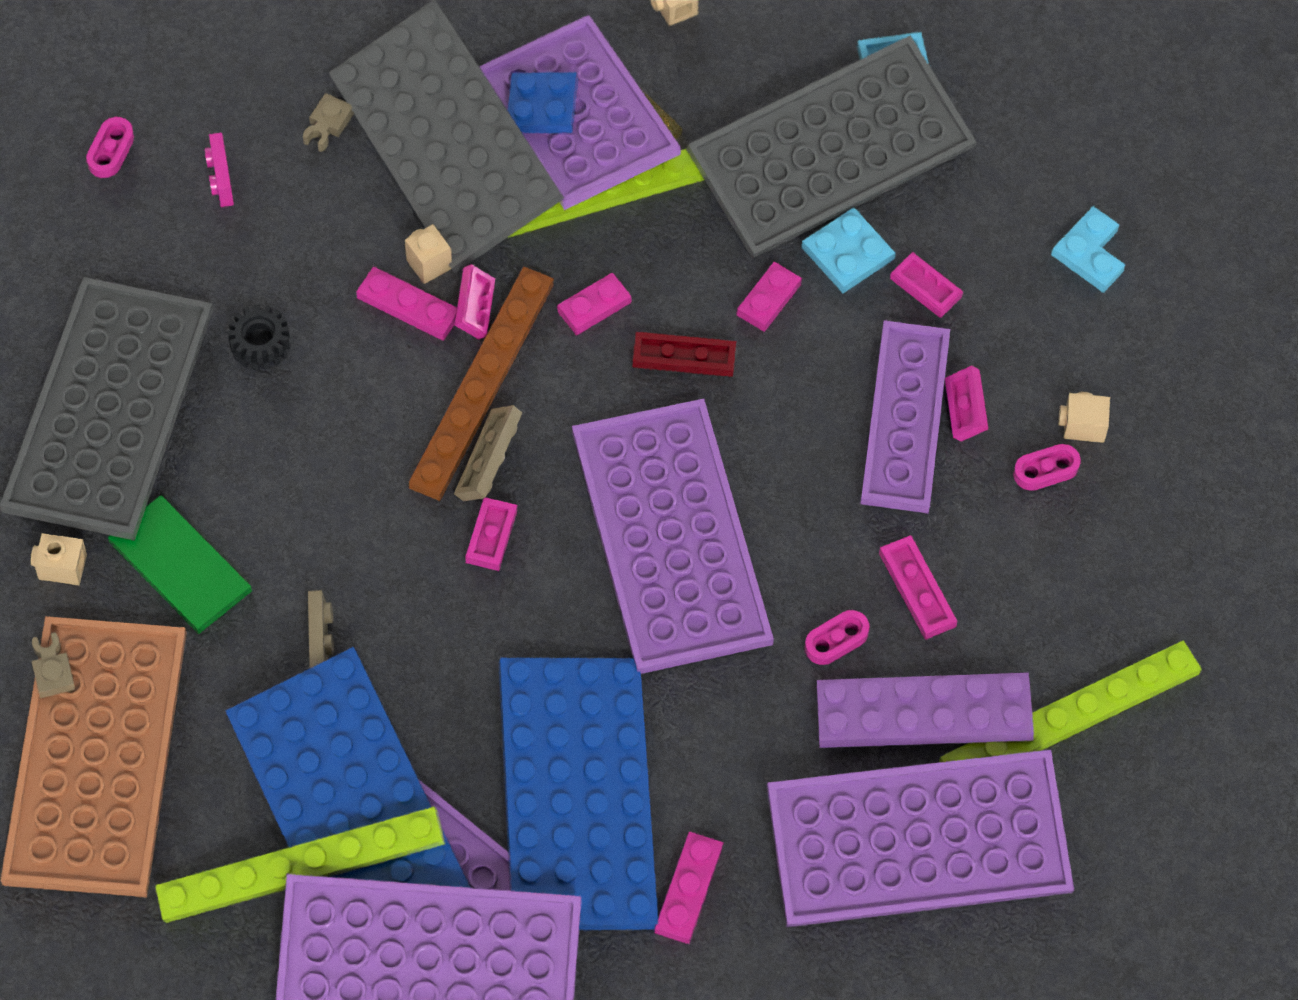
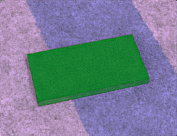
[108,495,252,634]

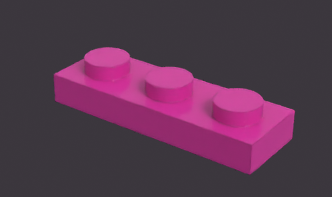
[356,266,457,341]
[879,535,957,640]
[655,832,723,944]

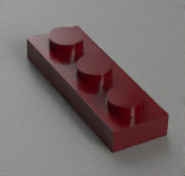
[632,332,736,377]

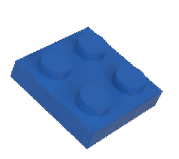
[508,72,578,133]

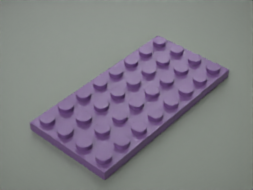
[572,399,774,674]
[767,750,1074,927]
[276,874,581,1000]

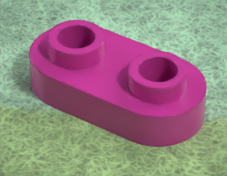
[86,117,134,178]
[1013,444,1081,491]
[805,610,870,665]

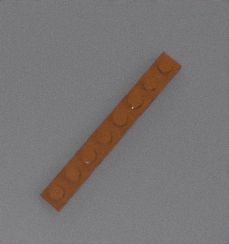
[409,266,554,501]

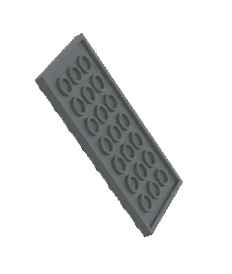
[329,0,564,273]
[686,35,977,259]
[0,277,214,541]

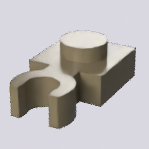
[303,93,354,152]
[32,632,76,698]

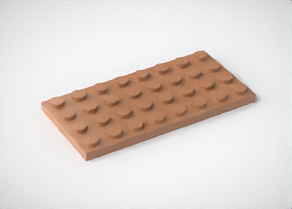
[1,616,187,897]

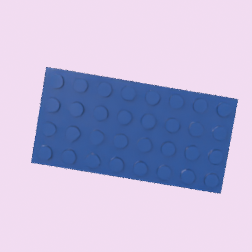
[226,647,471,888]
[498,658,658,930]

